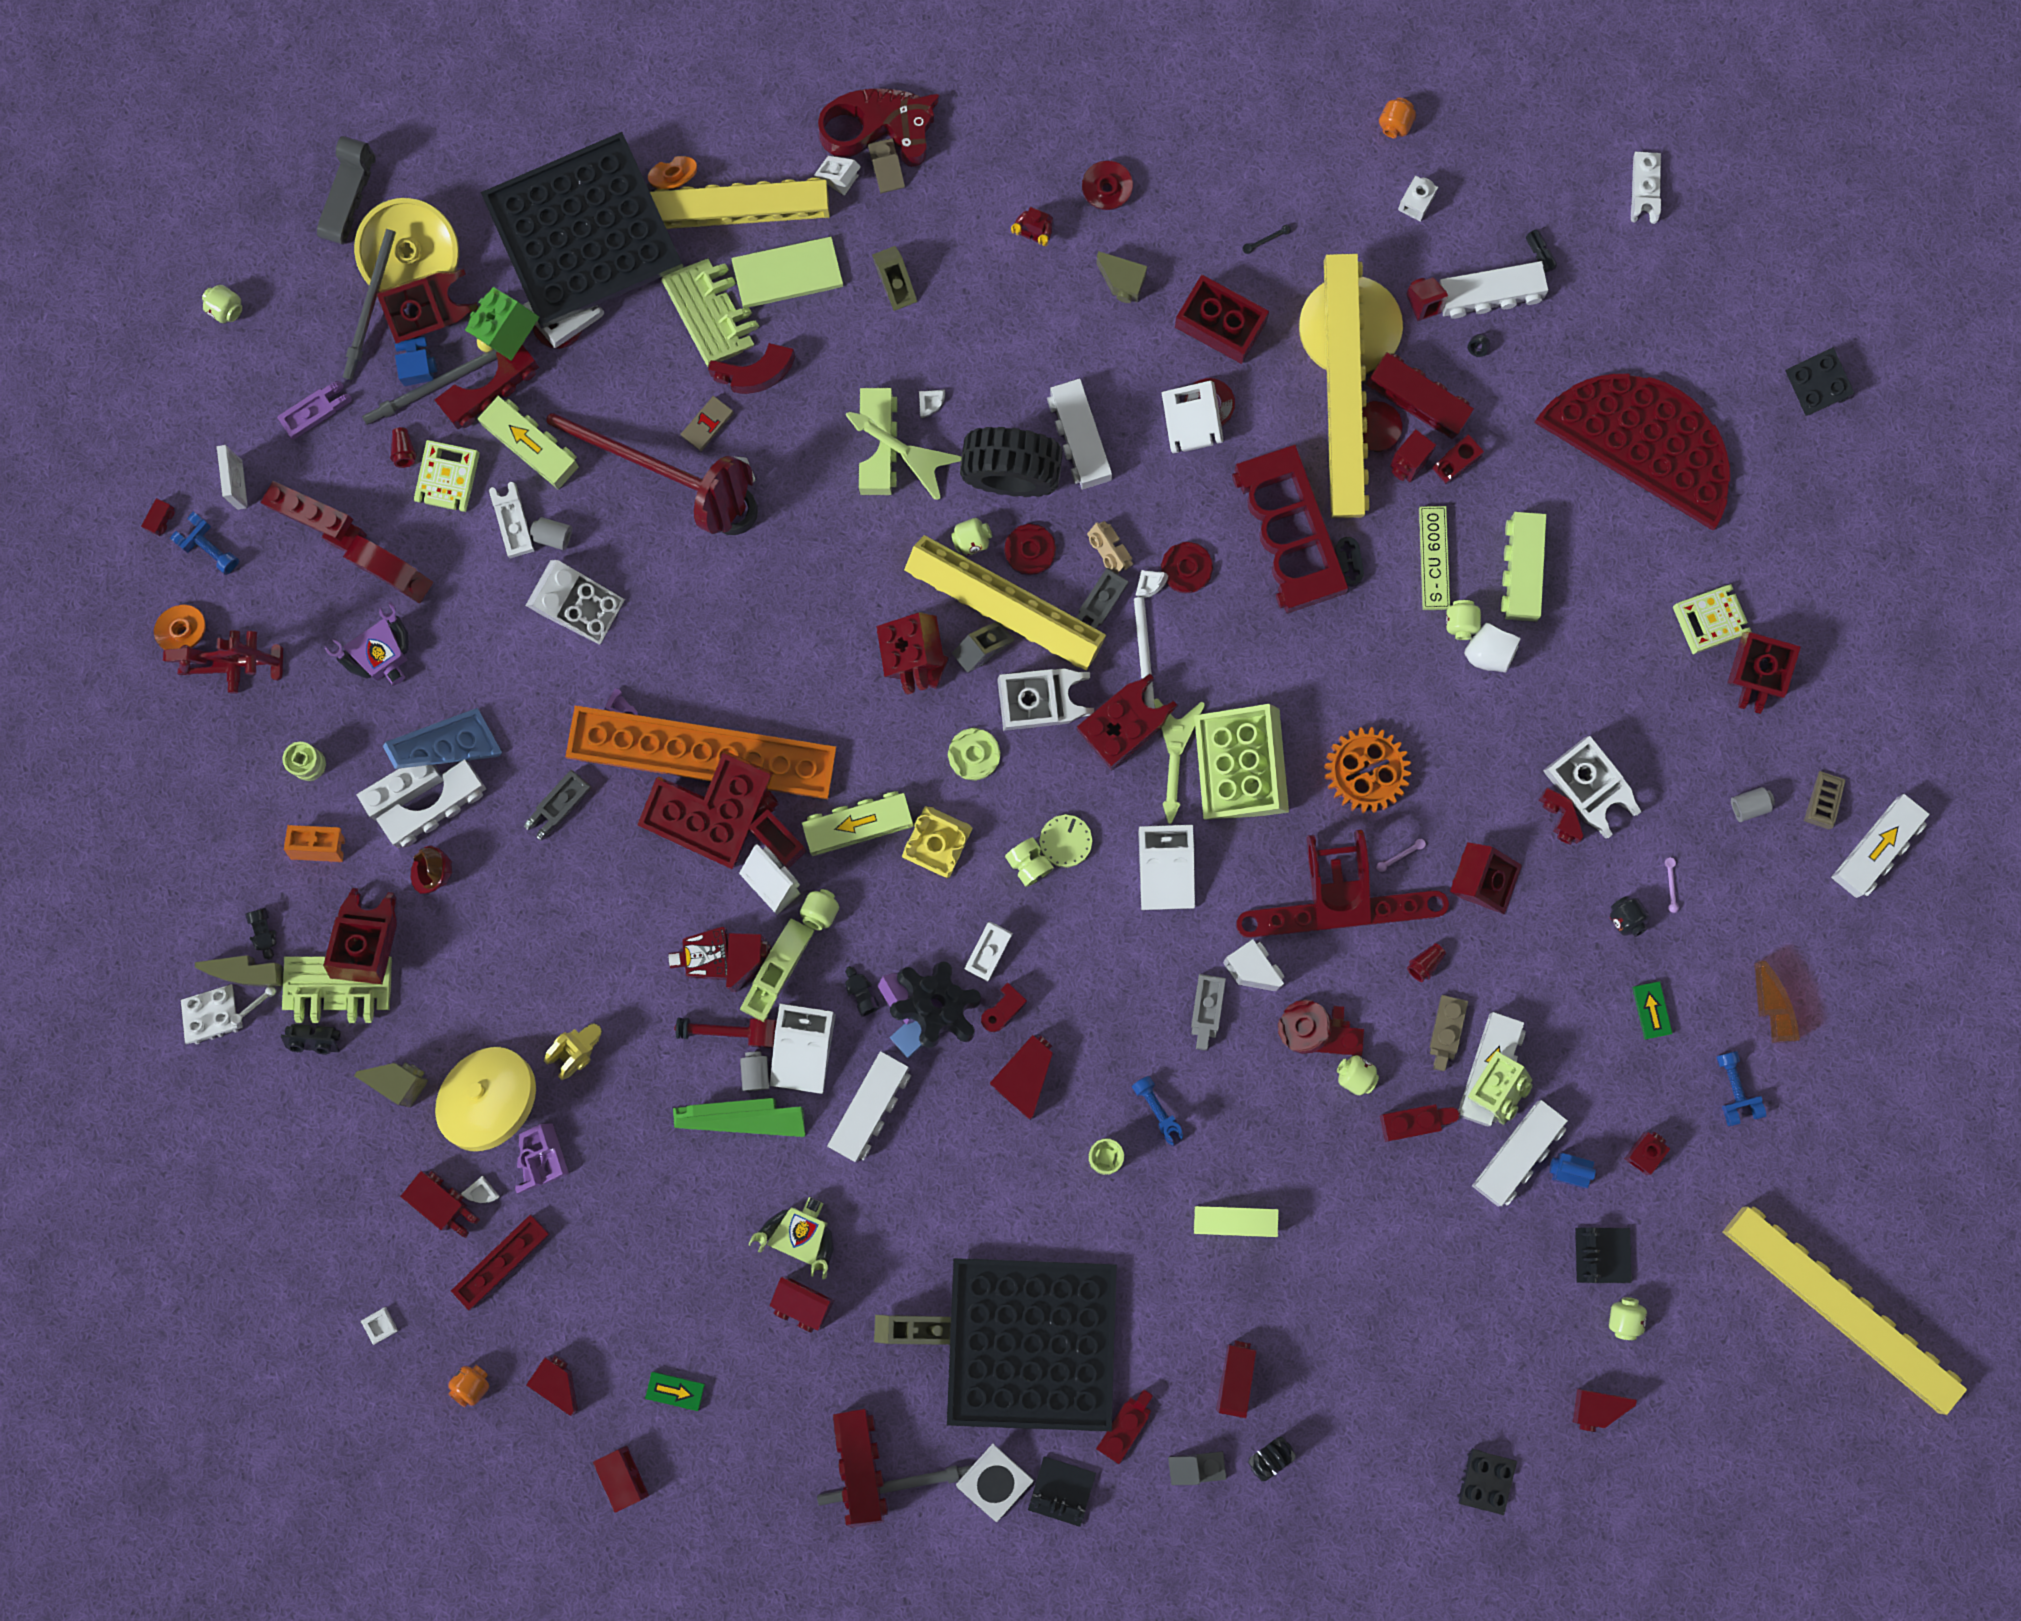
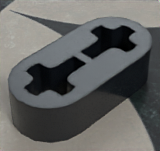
[1335,537,1364,587]

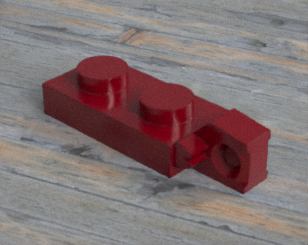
[1096,1389,1153,1464]

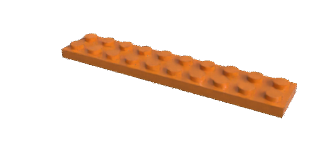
[565,705,836,800]

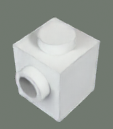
[1398,176,1438,222]

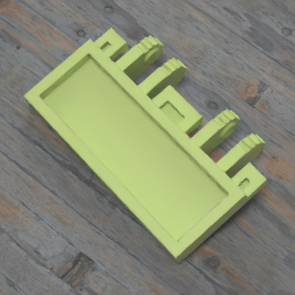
[661,259,759,367]
[282,957,392,1023]

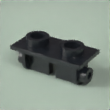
[281,1024,341,1055]

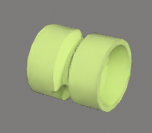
[282,741,326,781]
[1005,837,1054,887]
[1089,1139,1124,1175]

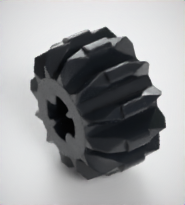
[1248,1437,1296,1481]

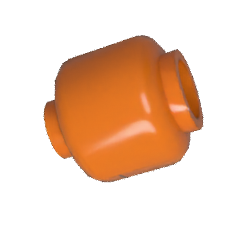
[1379,98,1416,138]
[448,1365,489,1407]

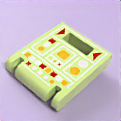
[414,440,480,512]
[1673,584,1752,655]

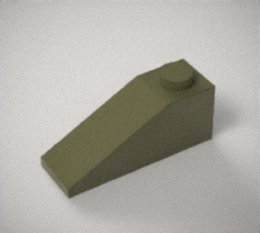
[874,1315,951,1345]

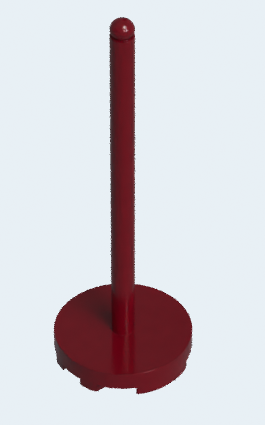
[546,413,753,534]

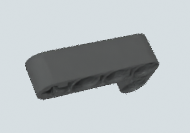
[317,136,376,245]

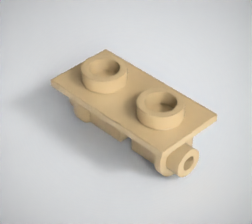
[1087,521,1133,574]

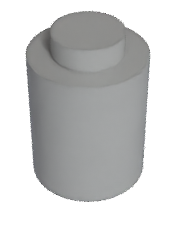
[530,517,572,551]
[1731,787,1775,822]
[740,1052,769,1091]

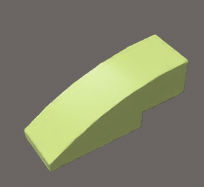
[1194,1206,1278,1237]

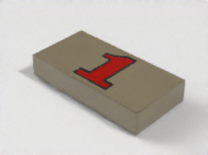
[680,396,734,452]

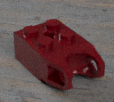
[377,268,479,344]
[1077,674,1178,771]
[323,888,397,985]

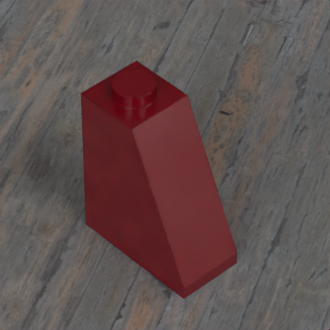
[990,1035,1053,1120]
[1216,1340,1256,1419]

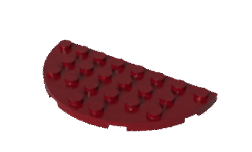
[1534,373,1730,531]

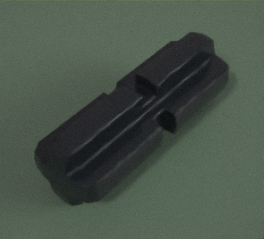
[1526,229,1557,273]

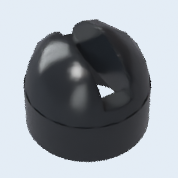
[1467,334,1490,357]

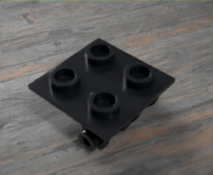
[1785,347,1855,416]
[1575,1228,1632,1283]
[1457,1448,1517,1515]
[1028,1456,1096,1527]

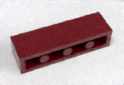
[1365,352,1474,439]

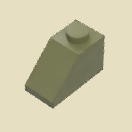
[872,246,917,311]
[1097,251,1147,303]

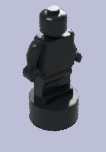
[245,908,276,960]
[845,966,880,1017]

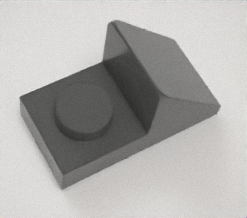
[1168,1451,1226,1485]

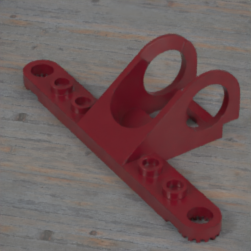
[1236,829,1449,938]

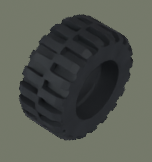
[960,427,1063,497]

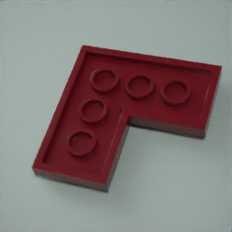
[637,751,773,869]

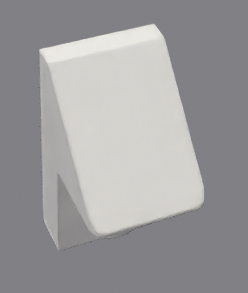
[814,156,861,195]

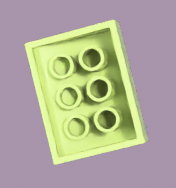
[1194,704,1289,820]

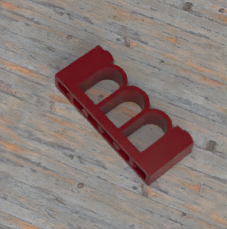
[1232,445,1348,614]

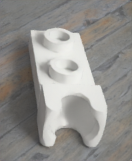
[1631,152,1661,224]
[489,482,535,558]

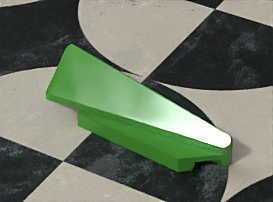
[673,1098,805,1137]

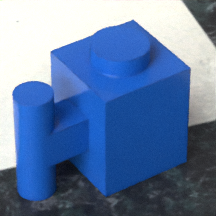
[394,336,437,386]
[1549,1153,1596,1189]

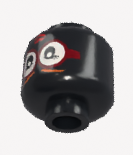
[1609,896,1650,937]

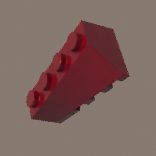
[833,1409,888,1528]

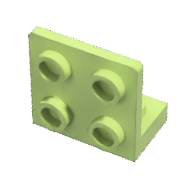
[1468,1051,1532,1125]

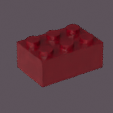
[1175,274,1269,364]

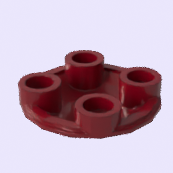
[1362,401,1402,452]

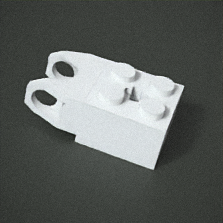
[997,669,1094,731]
[1543,736,1641,838]

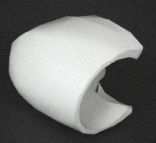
[1464,623,1520,673]

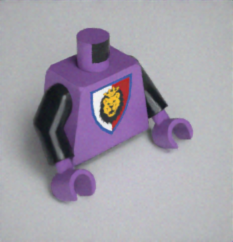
[325,602,409,685]

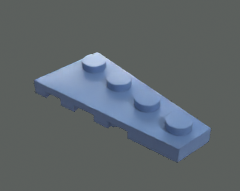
[383,708,502,769]

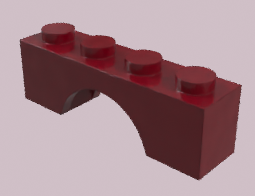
[434,345,539,430]

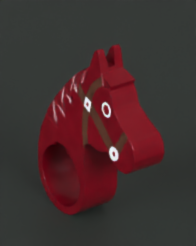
[818,88,939,167]

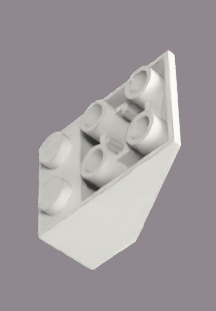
[525,560,625,645]
[1138,825,1195,910]
[739,845,801,915]
[770,1004,836,1094]

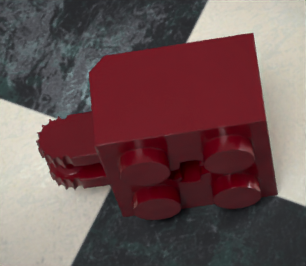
[876,612,944,695]
[1727,632,1801,714]

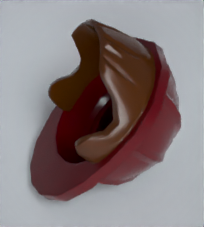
[410,846,453,894]

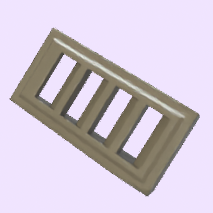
[1804,771,1845,829]

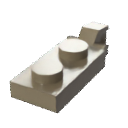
[1429,995,1468,1072]

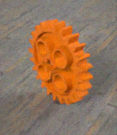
[1324,727,1411,813]

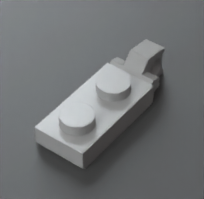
[1191,974,1226,1051]

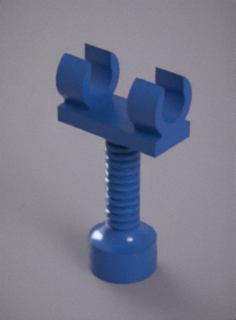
[170,511,239,575]
[1716,1051,1766,1126]
[1132,1076,1183,1146]

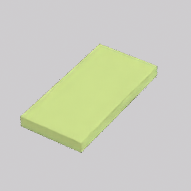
[731,237,843,308]

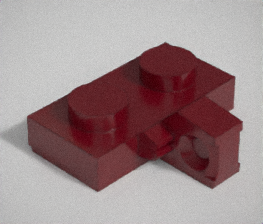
[1315,1006,1364,1056]

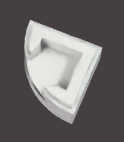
[919,390,945,418]
[1136,570,1168,598]
[461,1176,500,1203]

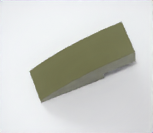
[194,955,283,987]

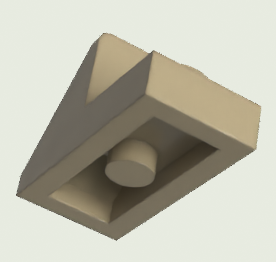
[868,138,905,194]

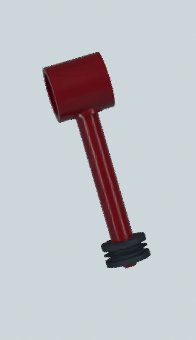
[674,1017,777,1048]

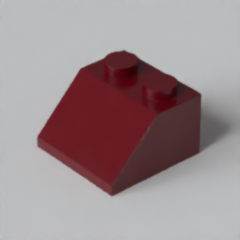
[1450,842,1522,914]
[726,933,771,992]
[770,1276,835,1333]

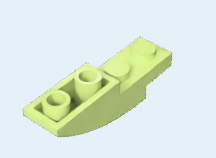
[740,918,815,1022]

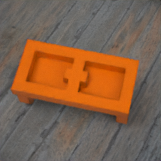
[283,825,345,862]

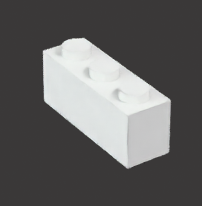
[356,764,444,821]

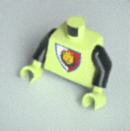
[749,1197,834,1279]

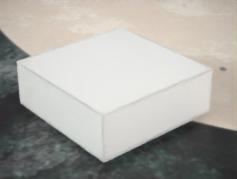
[361,1307,398,1345]

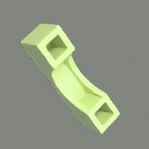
[859,388,898,495]

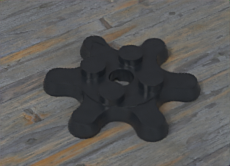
[890,961,981,1048]

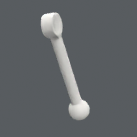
[230,986,276,1026]

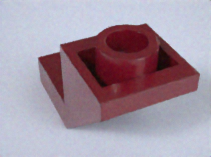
[1538,788,1583,845]

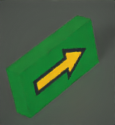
[1632,982,1672,1040]
[645,1371,705,1411]

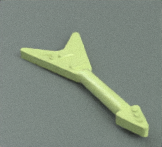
[846,412,962,500]
[1154,699,1204,824]

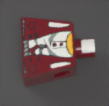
[669,927,728,980]

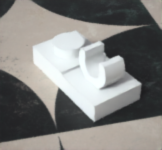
[965,921,1013,981]

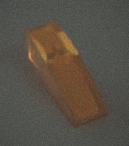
[1754,961,1800,1043]

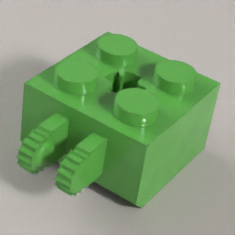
[465,287,540,360]

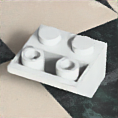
[1223,939,1284,991]

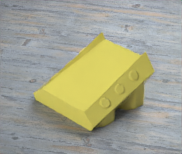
[902,806,973,878]

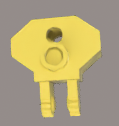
[544,1024,602,1080]

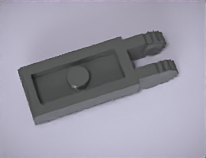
[1077,568,1129,629]
[524,769,592,841]

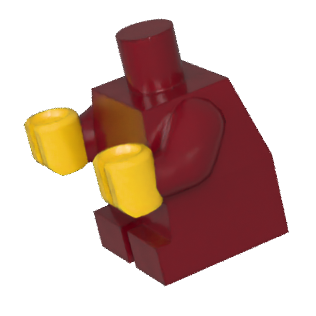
[1011,207,1053,247]

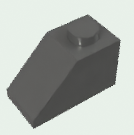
[952,621,1015,673]

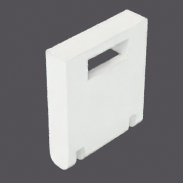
[523,301,604,348]
[1162,381,1224,454]

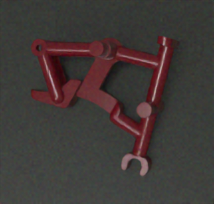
[163,630,283,694]

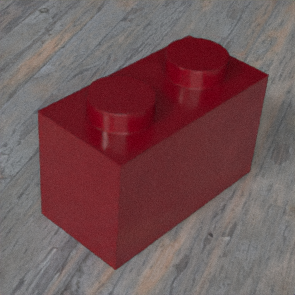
[1390,429,1436,482]
[748,809,807,869]

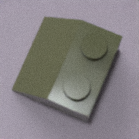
[354,1062,429,1108]

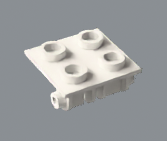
[181,984,243,1045]

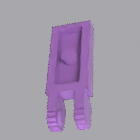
[277,381,352,440]

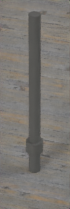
[342,229,396,380]
[362,349,497,425]
[817,1465,973,1506]

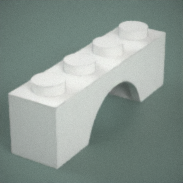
[376,759,486,848]

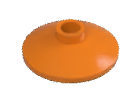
[648,156,697,189]
[154,605,206,650]

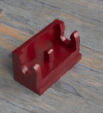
[593,1446,649,1513]

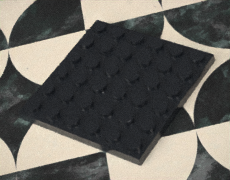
[481,132,684,329]
[947,1258,1117,1432]

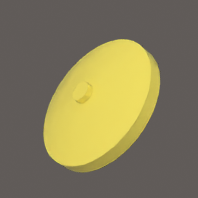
[354,198,459,291]
[1299,277,1403,374]
[435,1047,536,1151]

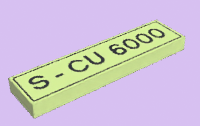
[1419,506,1450,610]

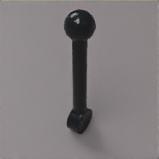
[1242,224,1291,254]

